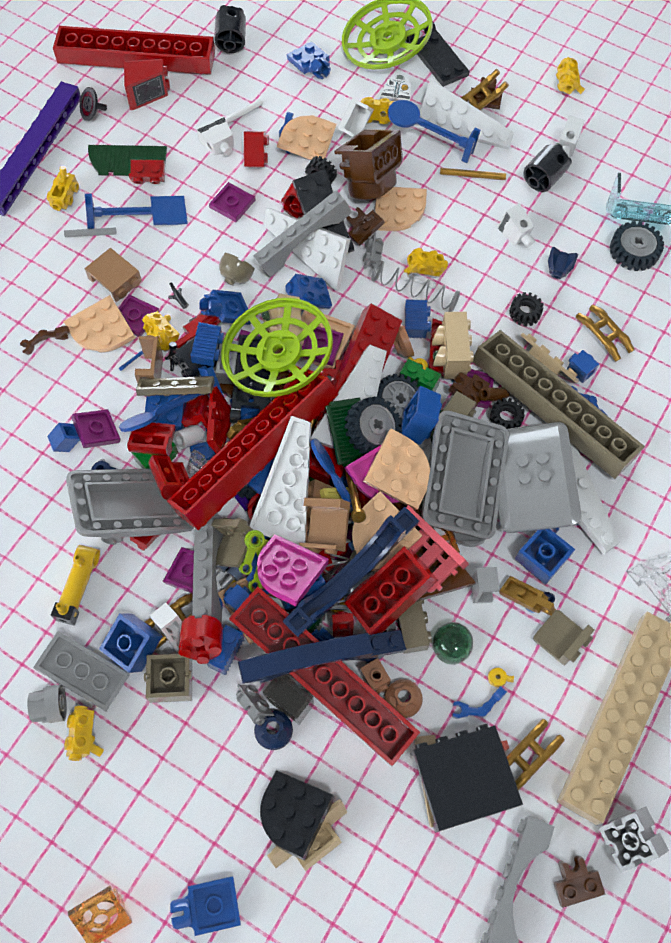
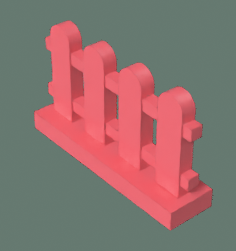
[406,505,469,593]

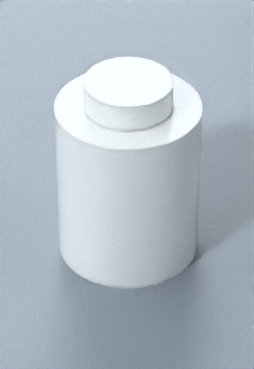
[174,425,204,449]

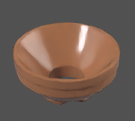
[394,325,414,358]
[384,679,423,718]

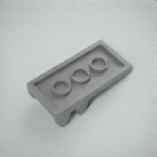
[33,631,130,712]

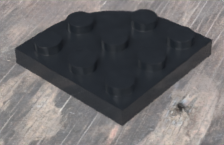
[260,770,335,861]

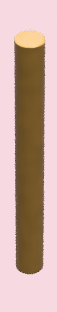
[440,168,506,180]

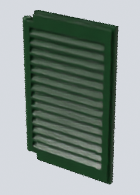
[325,397,366,468]

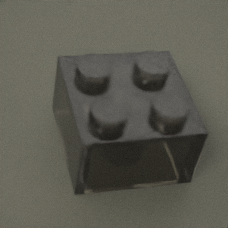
[263,674,315,725]

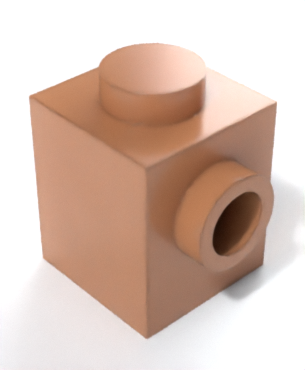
[359,658,391,694]

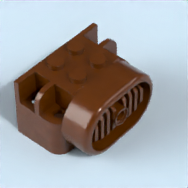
[334,129,403,200]

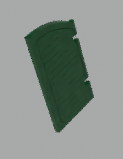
[88,145,167,176]

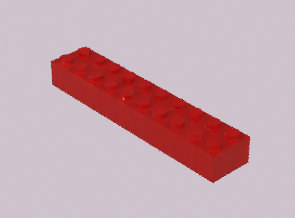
[53,25,215,74]
[309,303,402,486]
[167,369,339,530]
[229,587,420,766]

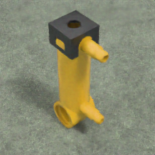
[50,545,100,626]

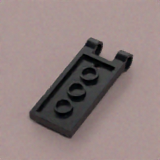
[406,22,470,87]
[292,169,354,253]
[230,334,271,423]

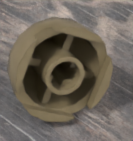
[219,252,255,286]

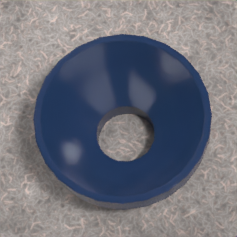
[254,710,293,750]

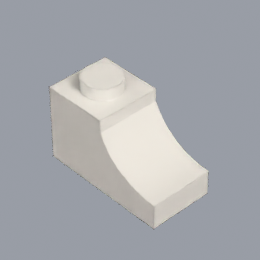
[149,603,182,653]

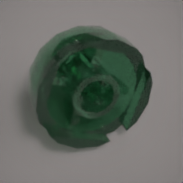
[432,622,473,665]

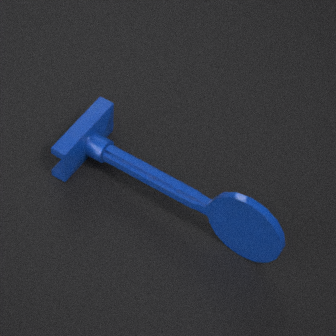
[388,100,481,163]
[119,366,224,432]
[310,438,355,551]

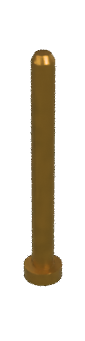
[344,468,366,523]

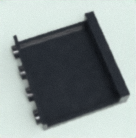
[410,724,523,833]

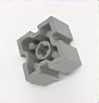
[599,807,669,873]

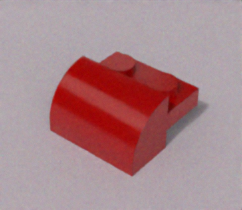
[127,422,176,456]
[149,455,190,500]

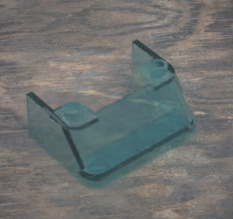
[606,173,671,225]

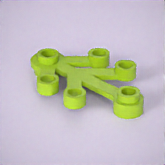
[239,530,279,599]

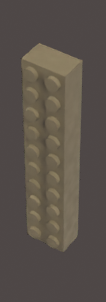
[473,330,645,479]

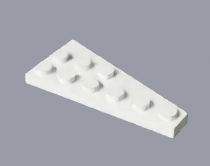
[416,79,514,150]
[263,208,350,291]
[311,345,387,449]
[249,416,311,545]
[570,443,620,555]

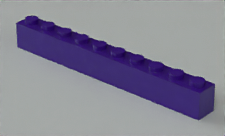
[0,81,81,216]

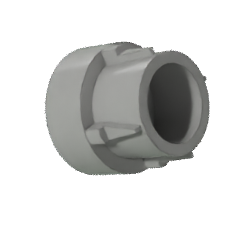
[27,684,67,723]

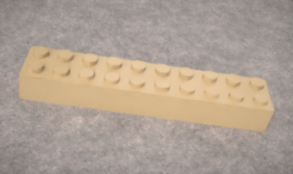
[557,611,671,825]

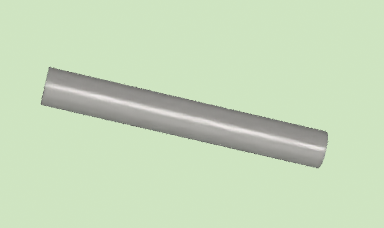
[64,227,117,237]

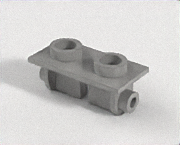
[363,232,384,269]
[236,684,274,725]

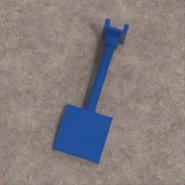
[85,193,188,229]

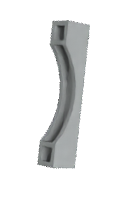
[253,190,352,277]
[192,513,223,623]
[480,816,555,943]

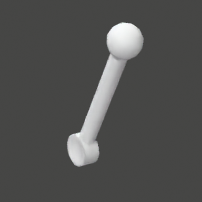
[401,272,436,289]

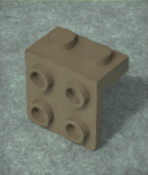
[211,517,254,567]
[533,610,595,666]

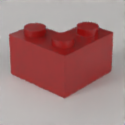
[244,131,269,167]

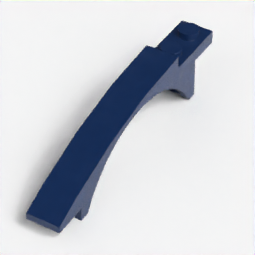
[283,507,420,637]
[238,630,407,684]

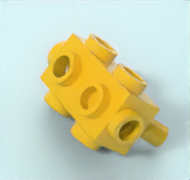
[556,57,585,95]
[361,97,394,124]
[47,166,79,211]
[404,248,448,277]
[142,311,180,351]
[64,706,104,761]

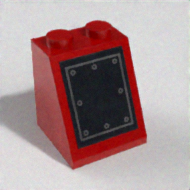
[124,59,170,110]

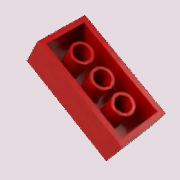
[345,546,438,635]

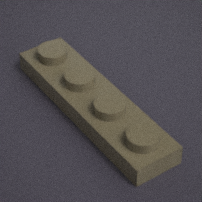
[136,376,215,396]

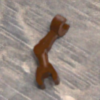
[20,326,70,355]

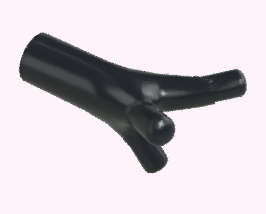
[168,282,189,309]
[165,342,176,371]

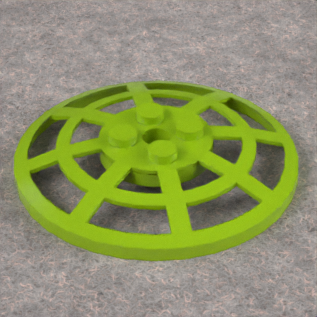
[342,0,433,70]
[221,298,333,397]

